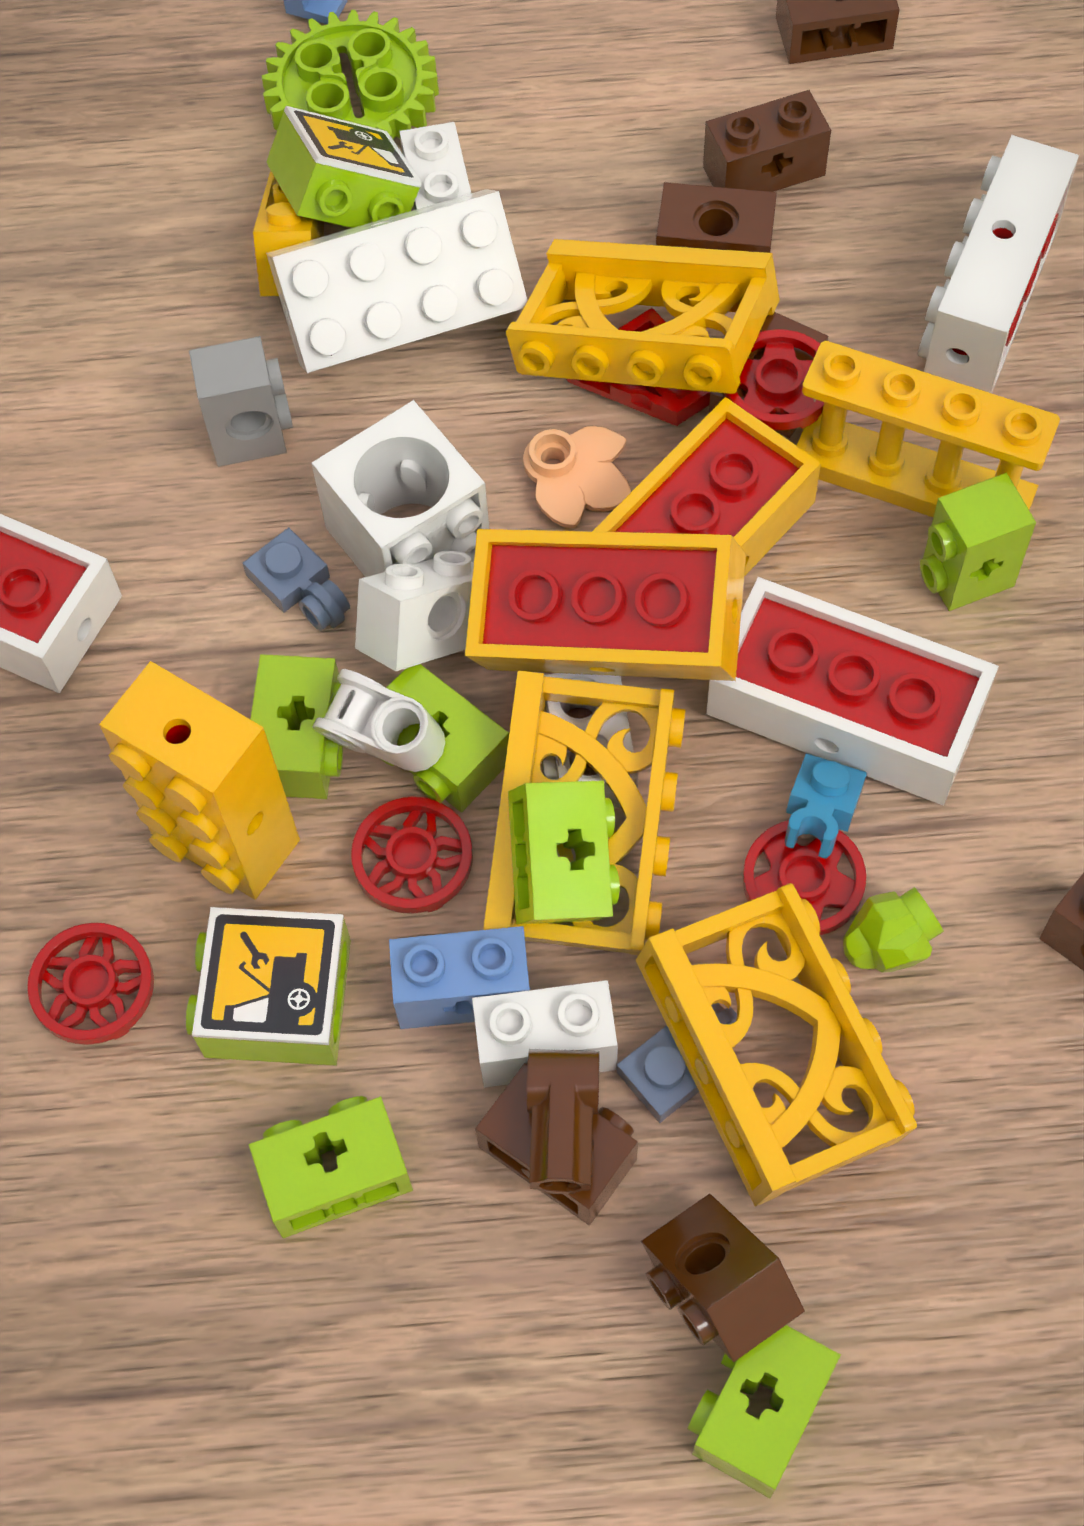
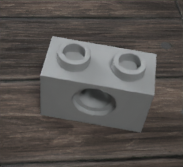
[189,336,293,467]

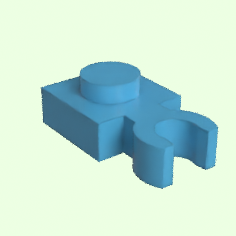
[785,753,867,859]

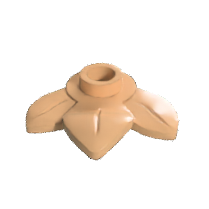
[523,426,631,528]

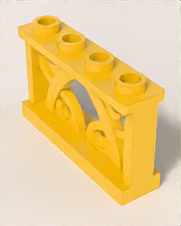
[506,239,780,394]
[483,671,686,955]
[636,883,917,1207]

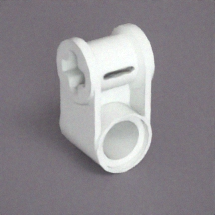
[312,669,445,772]

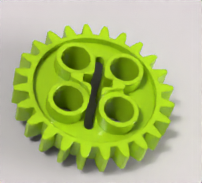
[262,10,439,139]

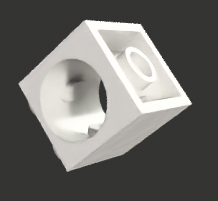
[311,400,489,577]

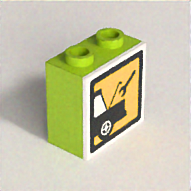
[266,106,422,228]
[186,907,351,1066]

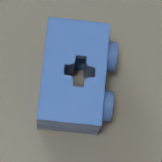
[389,926,530,1029]

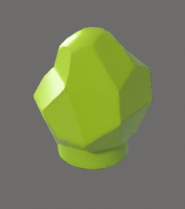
[843,887,944,973]

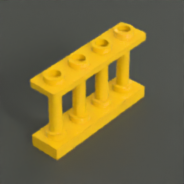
[796,341,1060,517]

